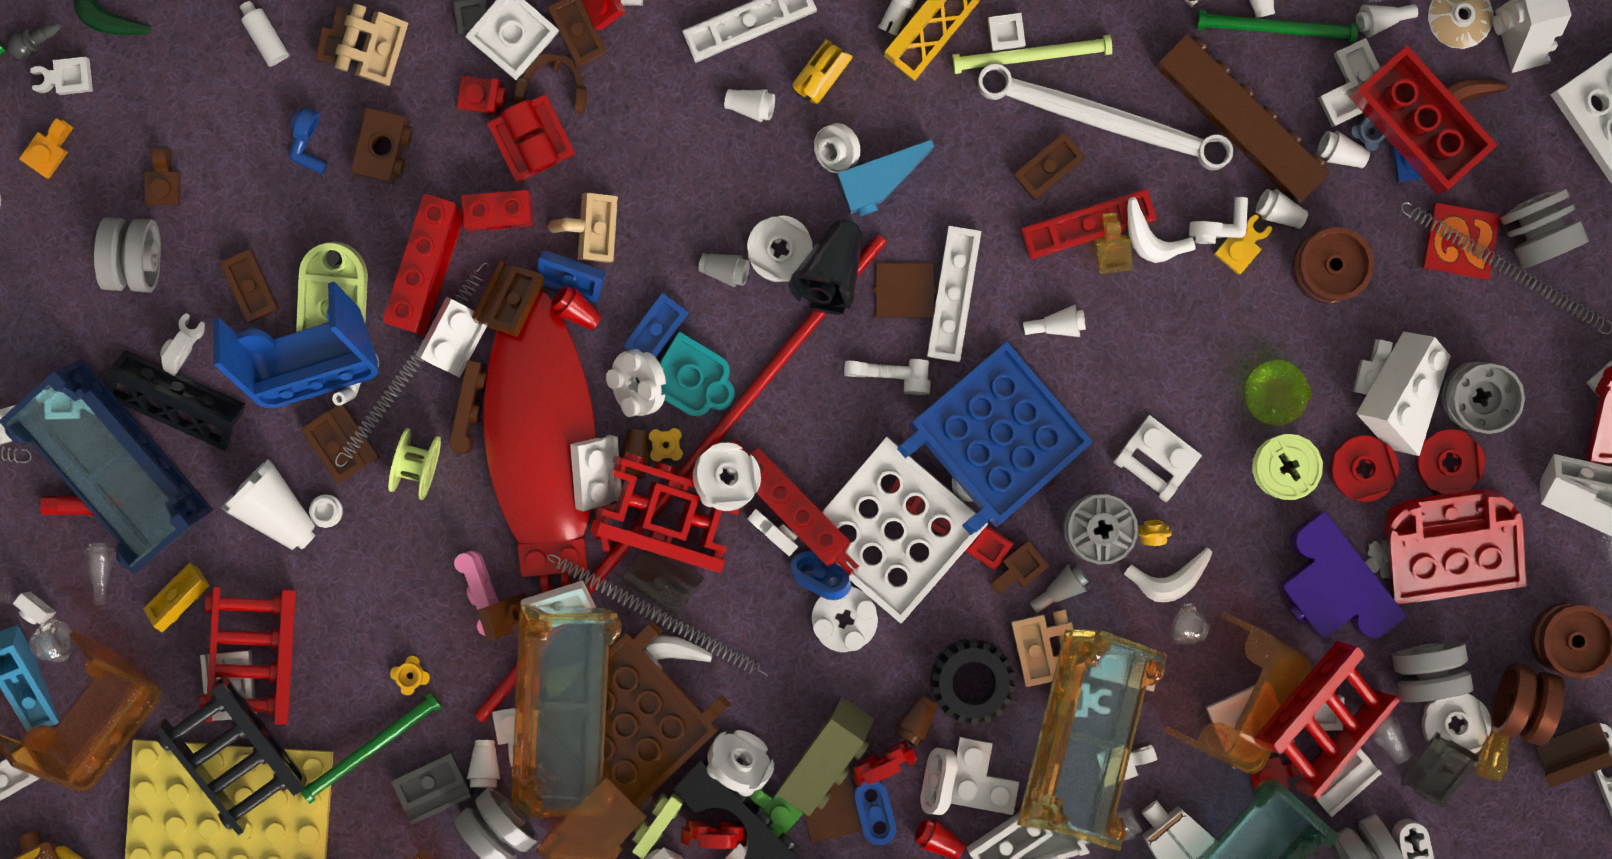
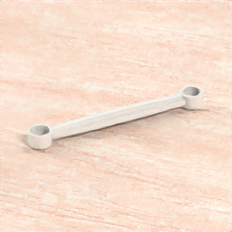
[978,64,1233,170]

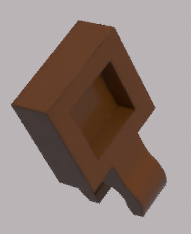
[316,6,350,65]
[145,148,181,206]
[989,540,1049,594]

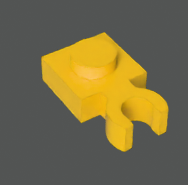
[1214,215,1272,275]

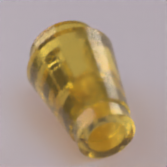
[1474,730,1510,782]

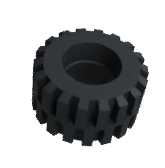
[930,638,1016,725]

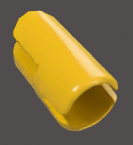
[792,39,852,104]

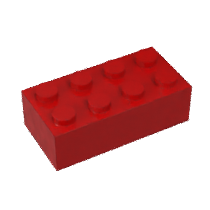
[1348,45,1498,194]

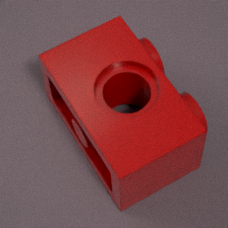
[461,190,535,232]

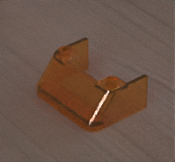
[1164,611,1311,774]
[0,630,162,792]
[535,778,654,859]

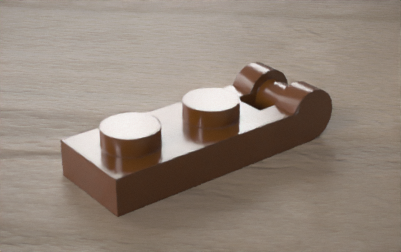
[450,360,487,454]

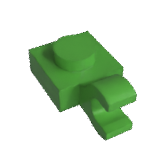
[749,788,804,835]

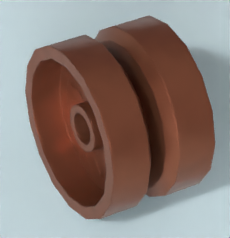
[1292,227,1374,304]
[1530,602,1612,679]
[1491,663,1565,746]

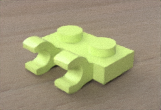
[632,793,684,859]

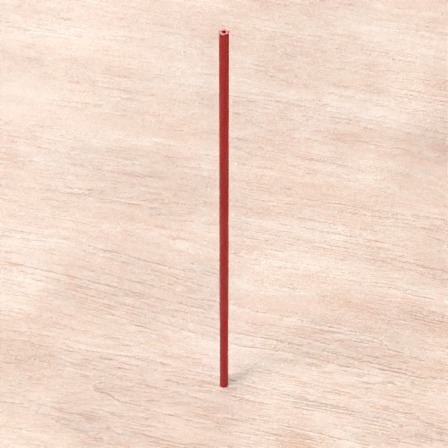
[474,233,887,723]

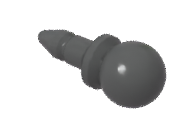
[7,23,61,59]

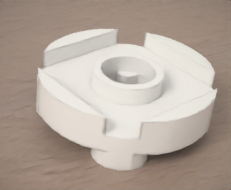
[747,216,813,282]
[606,349,666,417]
[693,443,761,511]
[812,586,878,652]
[1422,694,1491,758]
[706,730,774,796]

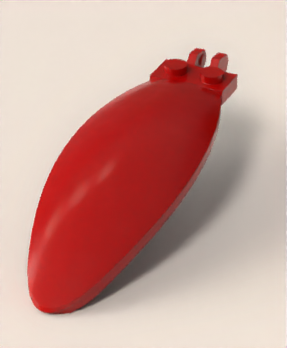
[483,289,596,593]

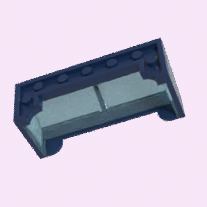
[0,359,213,575]

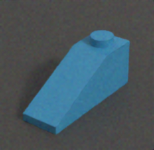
[837,140,934,217]
[0,624,59,735]

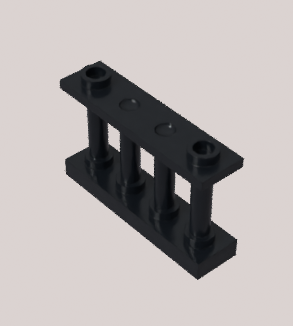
[155,675,307,836]

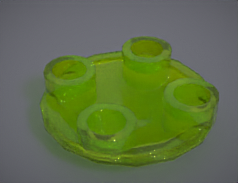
[1244,360,1312,426]

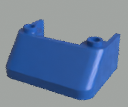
[213,282,378,408]

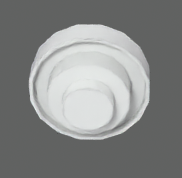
[814,123,860,173]

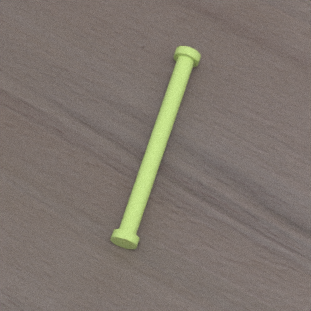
[952,34,1112,74]

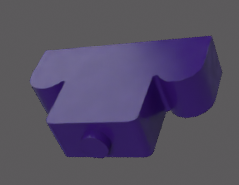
[1279,511,1407,638]

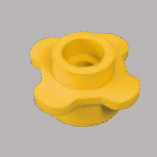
[649,428,683,462]
[1138,520,1171,546]
[390,656,430,695]

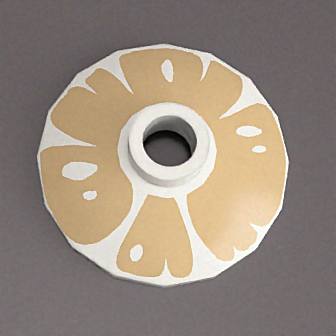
[1428,0,1493,49]

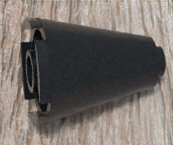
[788,220,863,315]

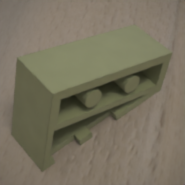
[776,697,874,816]

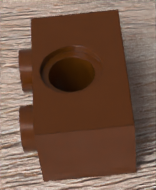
[350,107,413,185]

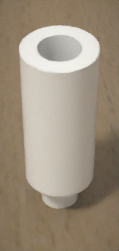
[240,1,289,67]

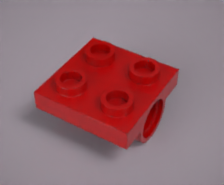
[487,94,577,184]

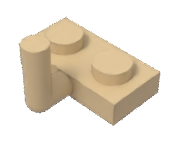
[548,193,618,263]

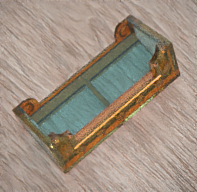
[511,604,621,818]
[1017,630,1167,851]

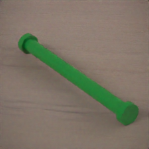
[1196,10,1358,43]
[301,692,442,804]

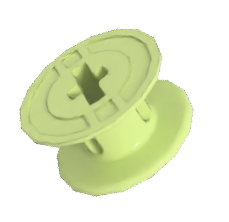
[388,428,441,500]
[1252,434,1323,500]

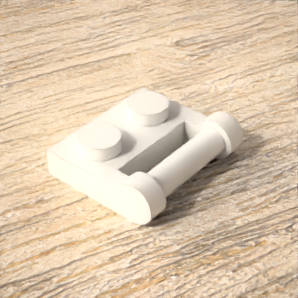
[1113,415,1202,503]

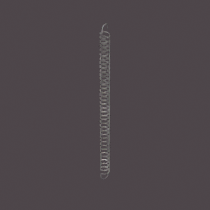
[1401,202,1612,334]
[335,263,489,467]
[547,554,768,676]

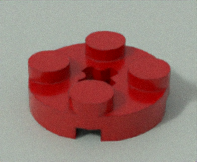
[1415,429,1485,495]
[1330,435,1399,502]
[852,741,918,787]
[680,819,748,849]

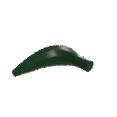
[74,0,151,35]

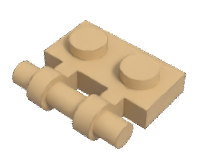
[335,4,408,86]
[1011,609,1081,687]

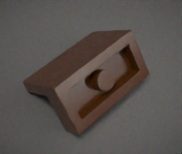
[1536,721,1612,788]

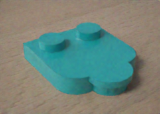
[660,331,735,416]

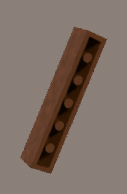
[1155,34,1330,204]

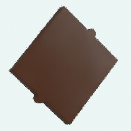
[873,263,937,318]
[804,774,863,844]

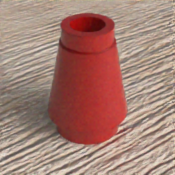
[551,285,602,330]
[914,818,966,859]

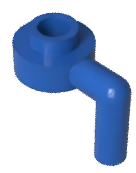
[288,107,328,175]

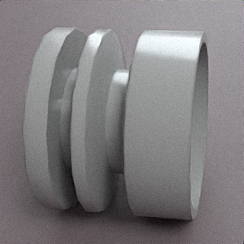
[1500,189,1590,269]
[1440,361,1525,434]
[1062,494,1138,565]

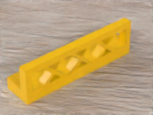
[884,0,981,81]

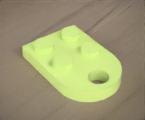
[296,242,368,332]

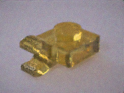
[1096,212,1132,274]

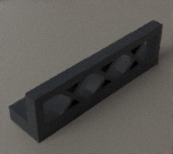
[106,350,245,451]

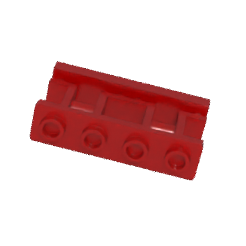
[383,194,463,336]
[590,452,740,573]

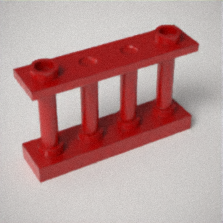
[199,586,296,725]
[1253,641,1400,799]

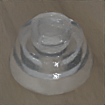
[1169,602,1211,645]
[30,618,74,663]

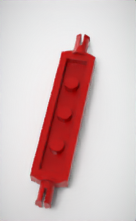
[732,440,860,576]

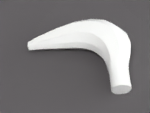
[1127,197,1195,263]
[1124,547,1212,602]
[645,635,712,662]

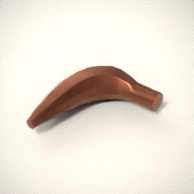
[1446,79,1507,105]

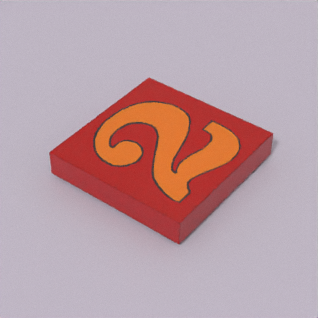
[1422,203,1501,280]

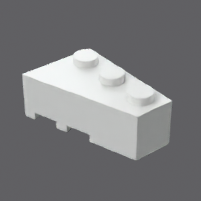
[1493,0,1571,73]
[1356,331,1450,456]
[1540,454,1612,536]
[966,792,1090,859]

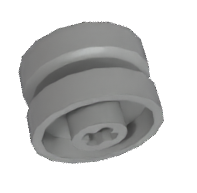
[94,217,161,293]
[1392,642,1474,702]
[453,786,539,859]
[1332,814,1404,859]

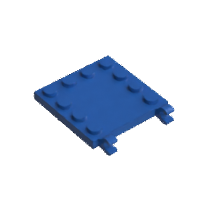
[897,342,1093,535]

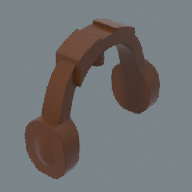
[515,53,588,114]

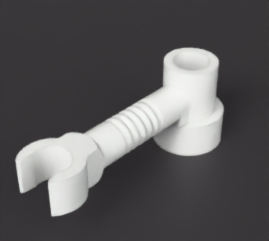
[844,359,931,395]

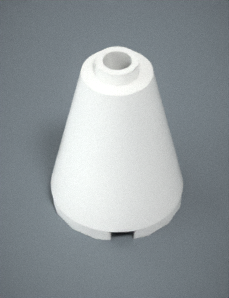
[221,459,315,550]

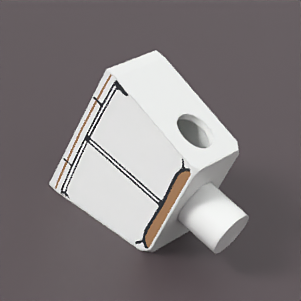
[1141,800,1222,859]

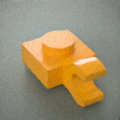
[19,118,74,179]

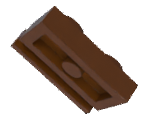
[472,261,545,337]
[301,405,379,484]

